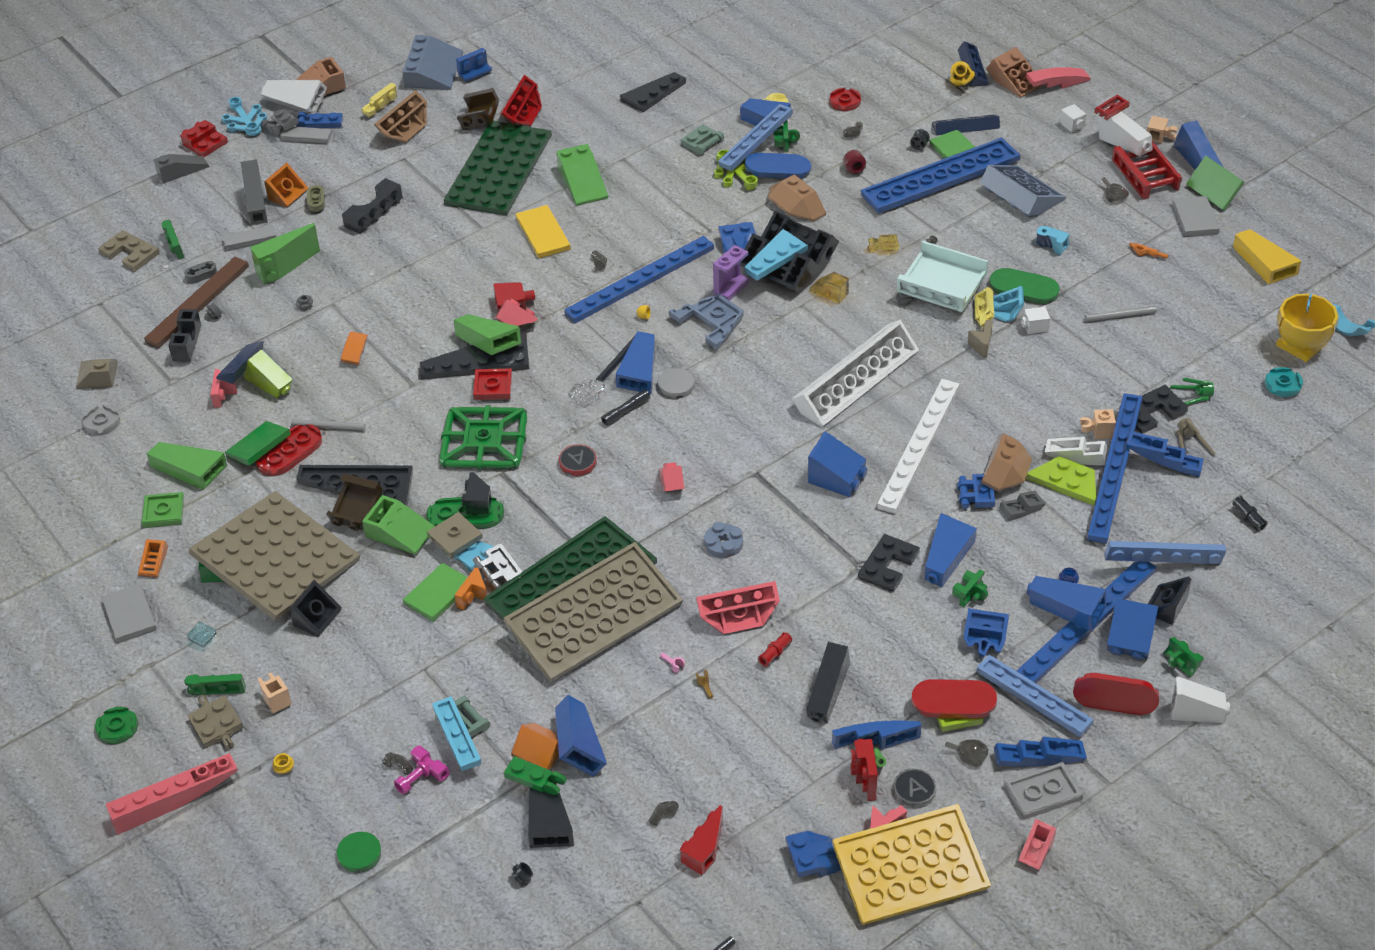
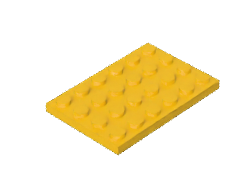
[832,804,991,925]

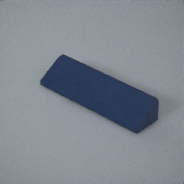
[958,41,989,87]
[932,114,1000,135]
[216,341,264,384]

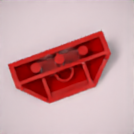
[499,75,542,127]

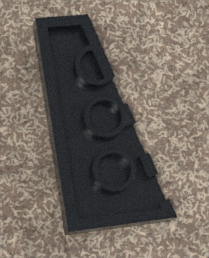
[620,72,686,112]

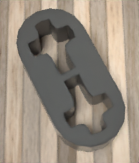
[184,261,218,284]

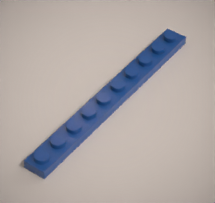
[564,236,714,323]
[1087,393,1143,543]
[1017,562,1157,683]

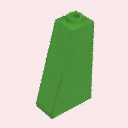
[454,314,521,355]
[147,442,227,490]

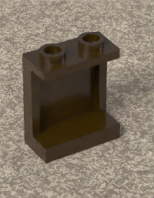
[457,88,500,130]
[326,473,383,531]

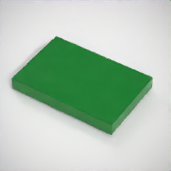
[225,421,291,466]

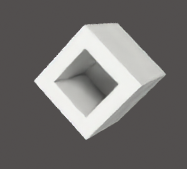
[1060,104,1086,133]
[1021,307,1050,334]

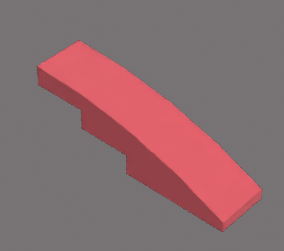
[1026,67,1091,89]

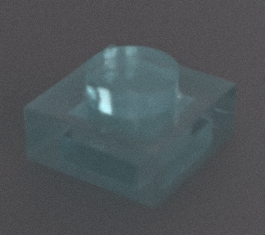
[187,621,217,648]

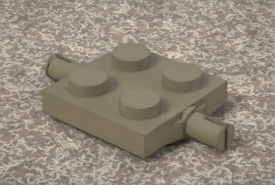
[187,695,244,750]

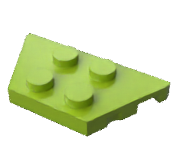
[1026,456,1096,506]

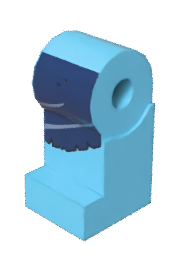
[1036,226,1070,255]

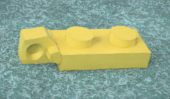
[362,82,397,117]
[974,287,994,328]

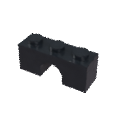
[168,309,202,362]

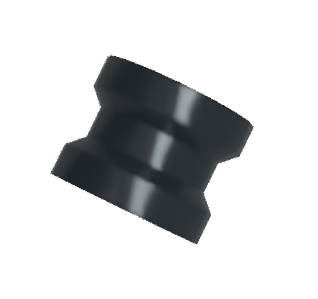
[910,129,930,150]

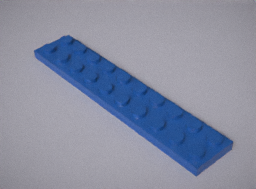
[861,137,1021,214]

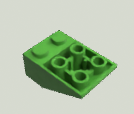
[362,495,435,555]

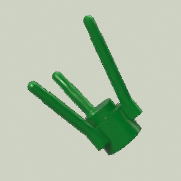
[1170,378,1214,405]

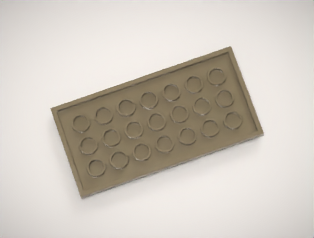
[503,542,683,682]

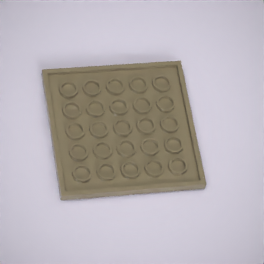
[189,491,360,621]

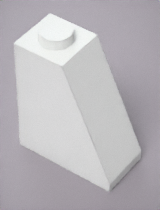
[1171,677,1230,723]

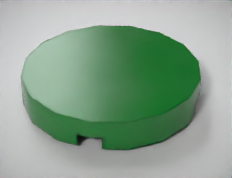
[95,707,139,744]
[336,831,381,873]

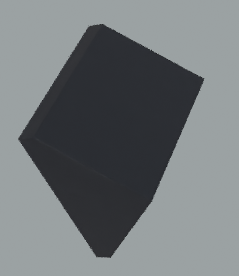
[1148,576,1192,625]
[289,579,342,636]

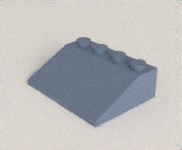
[402,35,463,90]
[980,165,1066,217]

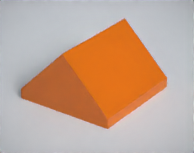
[264,162,308,207]
[511,723,559,769]

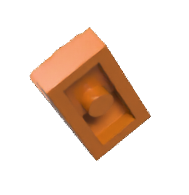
[455,567,487,610]

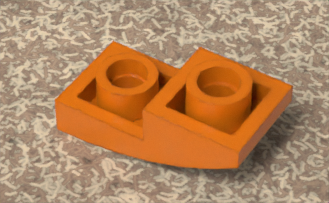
[341,331,368,365]

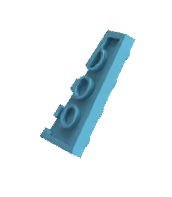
[745,229,808,280]

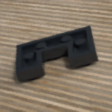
[1119,385,1188,434]
[858,534,920,592]

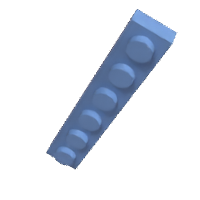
[718,104,793,171]
[1104,541,1227,564]
[976,655,1094,738]

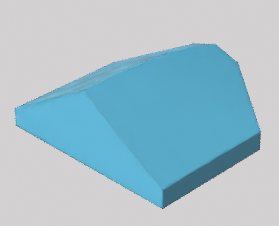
[993,286,1024,322]

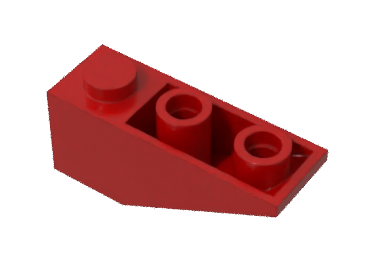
[680,805,723,876]

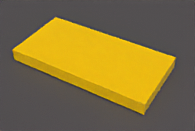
[516,205,571,258]

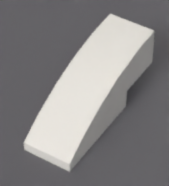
[1045,437,1109,465]

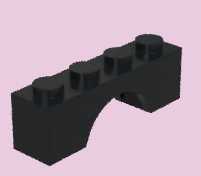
[342,178,403,234]

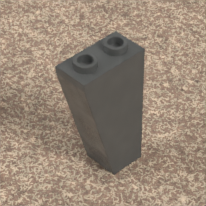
[241,159,268,225]

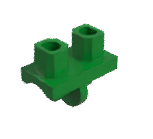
[774,120,800,152]
[952,569,988,608]
[1163,637,1204,677]

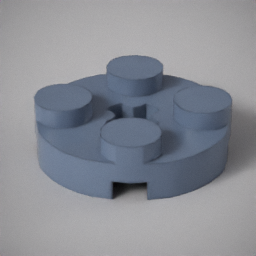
[704,522,743,558]

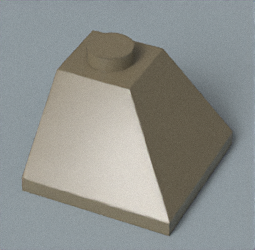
[76,359,118,389]

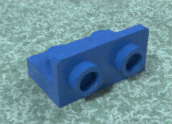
[456,48,492,81]

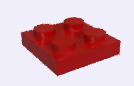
[473,368,512,400]

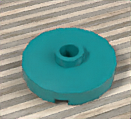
[1265,367,1303,397]

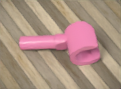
[660,653,685,673]

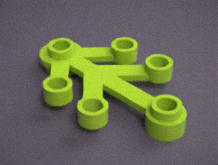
[714,149,758,191]

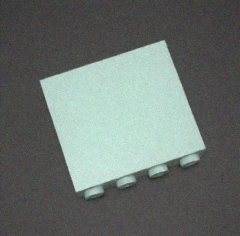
[897,241,988,312]

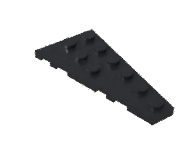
[420,328,529,380]
[297,465,413,506]

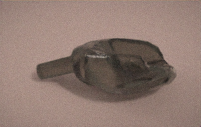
[1101,177,1129,203]
[945,739,988,767]

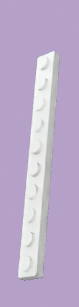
[877,379,959,514]

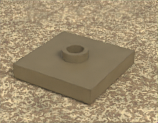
[427,512,483,558]

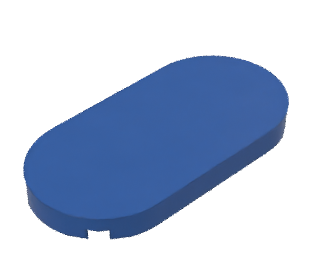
[745,153,811,178]

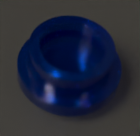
[1059,567,1079,583]

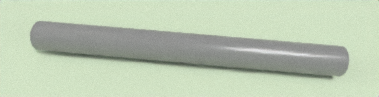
[1085,306,1156,322]
[291,419,366,431]

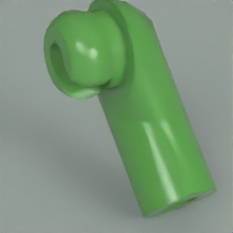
[874,748,886,767]

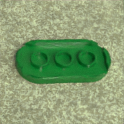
[989,268,1060,304]
[426,497,504,529]

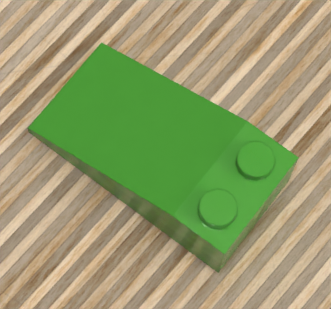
[556,144,608,206]
[250,223,320,285]

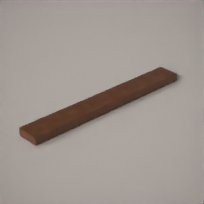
[144,256,249,348]

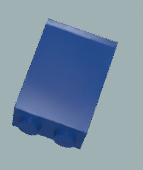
[808,431,868,497]
[1107,598,1158,660]

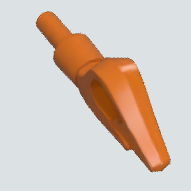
[1129,242,1169,259]

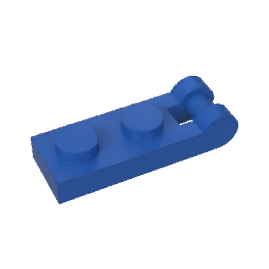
[296,112,343,129]

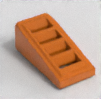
[138,539,168,577]

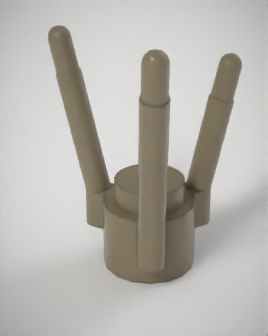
[1176,418,1215,456]

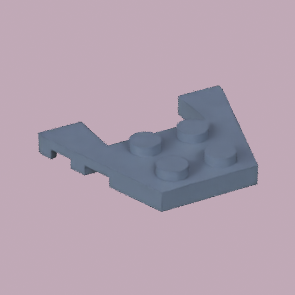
[669,294,744,350]

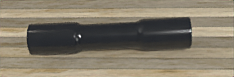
[601,389,650,426]

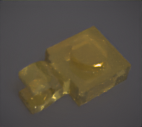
[867,234,899,252]

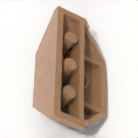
[374,90,427,143]
[768,175,826,222]
[981,433,1032,492]

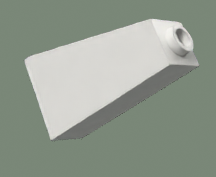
[261,80,327,114]
[1098,106,1152,156]

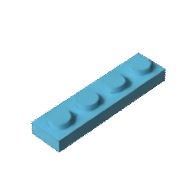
[432,696,482,772]

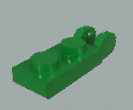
[161,220,185,260]
[184,674,246,695]
[503,756,567,795]

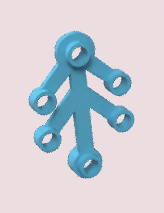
[222,97,268,136]

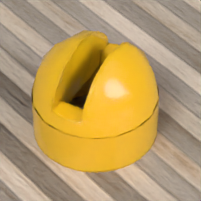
[636,305,651,319]

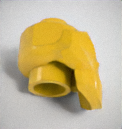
[950,61,975,86]

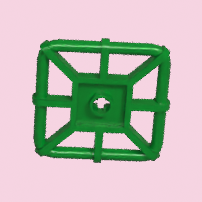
[439,405,527,470]

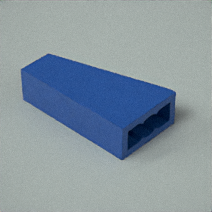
[1173,120,1223,170]
[615,331,655,395]
[924,513,977,587]
[1027,576,1107,631]
[555,695,607,777]

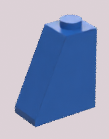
[740,98,791,126]

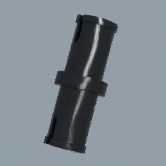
[1232,496,1268,531]

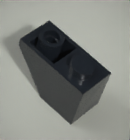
[462,472,492,514]

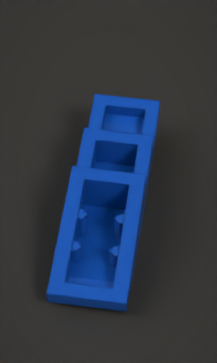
[1126,431,1204,477]
[832,720,922,750]
[994,737,1087,767]

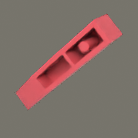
[105,753,238,835]

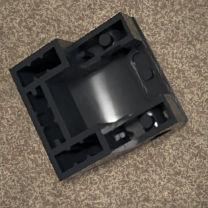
[740,211,839,291]

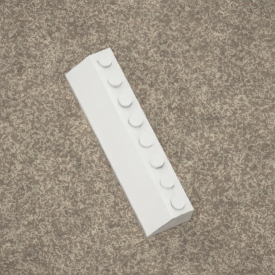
[792,319,919,427]

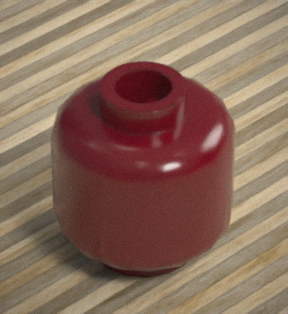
[843,150,866,174]

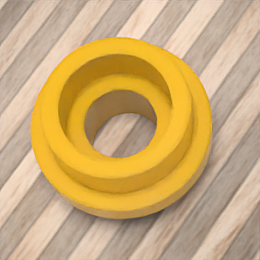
[272,753,294,774]

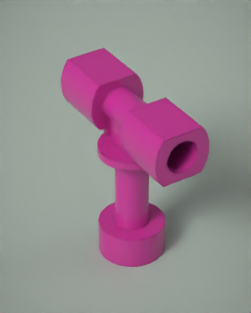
[393,745,450,795]

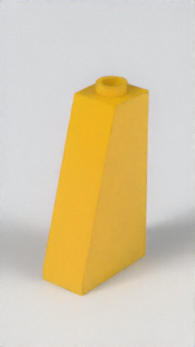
[1233,229,1301,285]

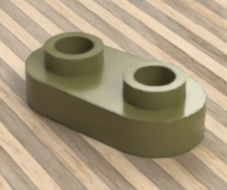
[307,185,325,212]

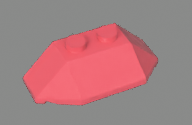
[696,581,780,634]

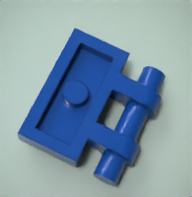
[957,474,995,509]

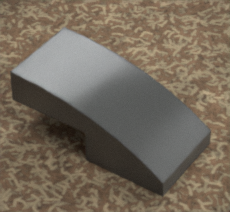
[999,491,1045,520]

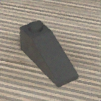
[153,154,209,184]

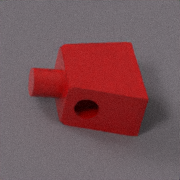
[493,282,536,312]

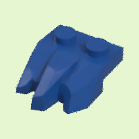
[718,222,756,254]
[964,608,1009,658]
[785,831,842,877]

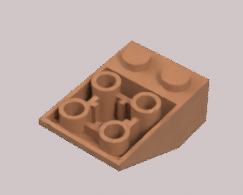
[986,47,1044,98]
[296,57,346,96]

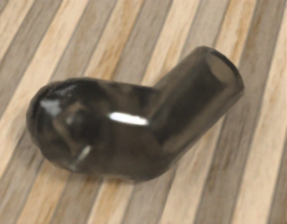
[843,122,863,138]

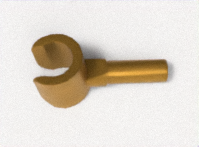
[696,670,714,699]

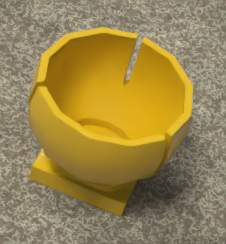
[1276,293,1339,362]

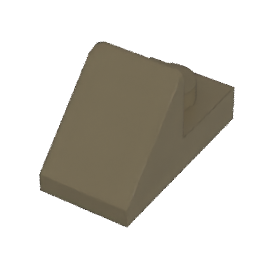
[968,320,993,358]

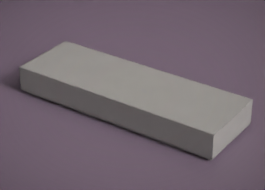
[280,127,332,144]
[223,225,276,250]

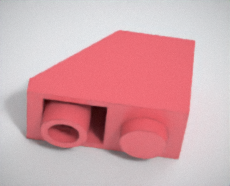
[494,299,538,326]
[659,462,685,491]

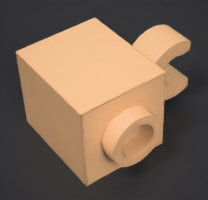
[1147,116,1178,143]
[1080,409,1116,439]
[258,673,292,713]

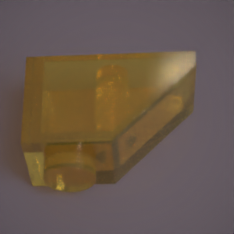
[809,272,849,304]

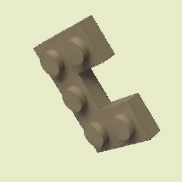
[98,230,160,272]

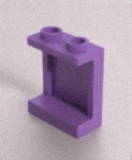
[713,245,749,301]

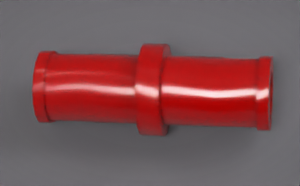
[758,632,793,667]

